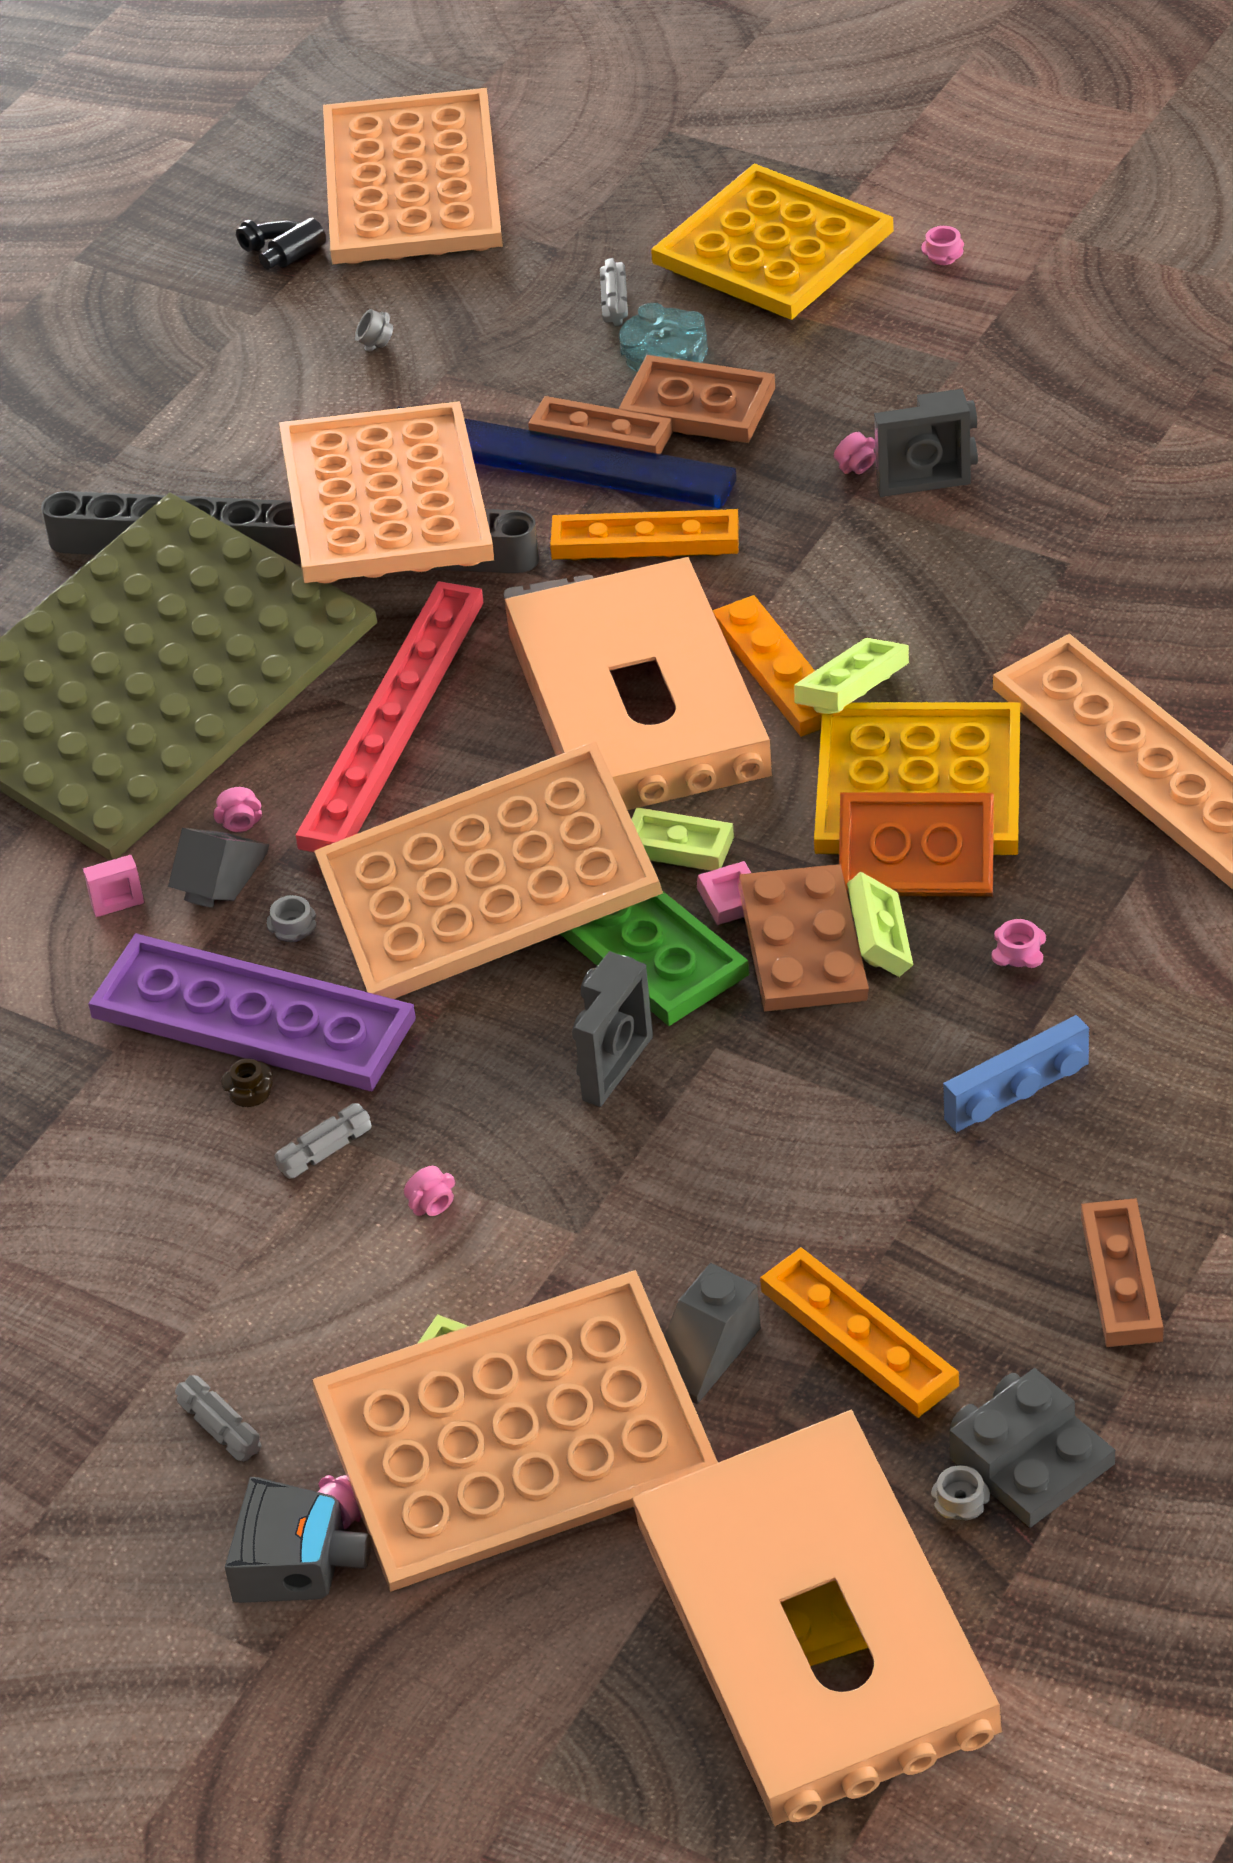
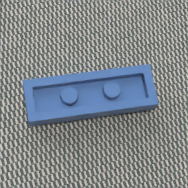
[943,1015,1089,1133]

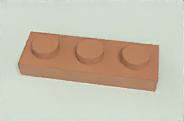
[528,396,672,461]
[1081,1198,1164,1347]

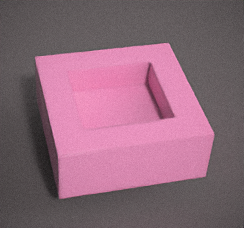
[83,854,144,917]
[697,861,751,925]

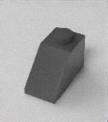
[168,828,269,907]
[664,1263,761,1404]

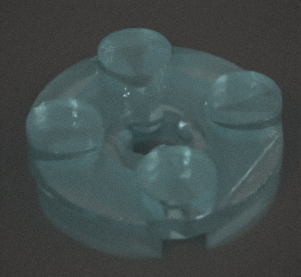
[619,303,708,372]

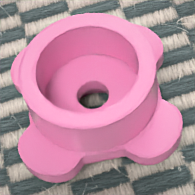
[992,919,1046,968]

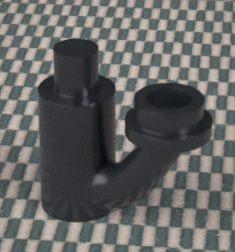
[236,218,326,270]

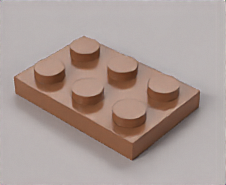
[619,355,775,443]
[738,864,869,1012]

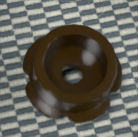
[221,1059,273,1107]

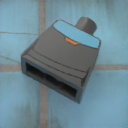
[225,1477,371,1603]

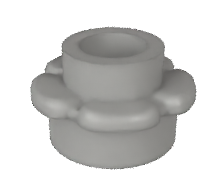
[355,309,393,352]
[266,895,316,942]
[931,1465,990,1521]

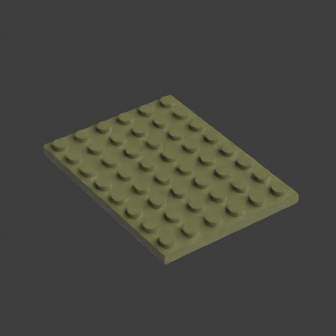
[0,492,378,861]

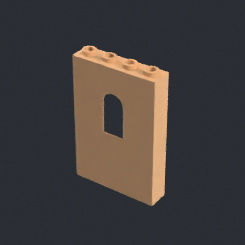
[505,557,772,810]
[632,1409,1002,1826]

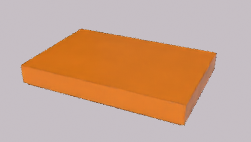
[839,792,994,897]

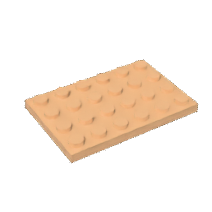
[323,88,503,265]
[279,401,494,584]
[314,741,663,999]
[312,1270,718,1592]

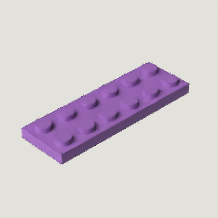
[88,933,416,1091]

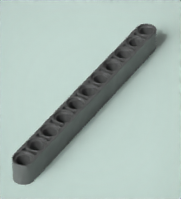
[41,491,539,573]

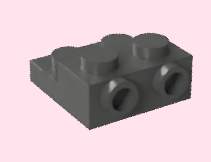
[874,388,978,497]
[572,951,653,1107]
[949,1368,1116,1528]

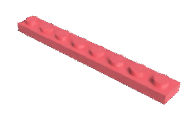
[296,581,484,853]

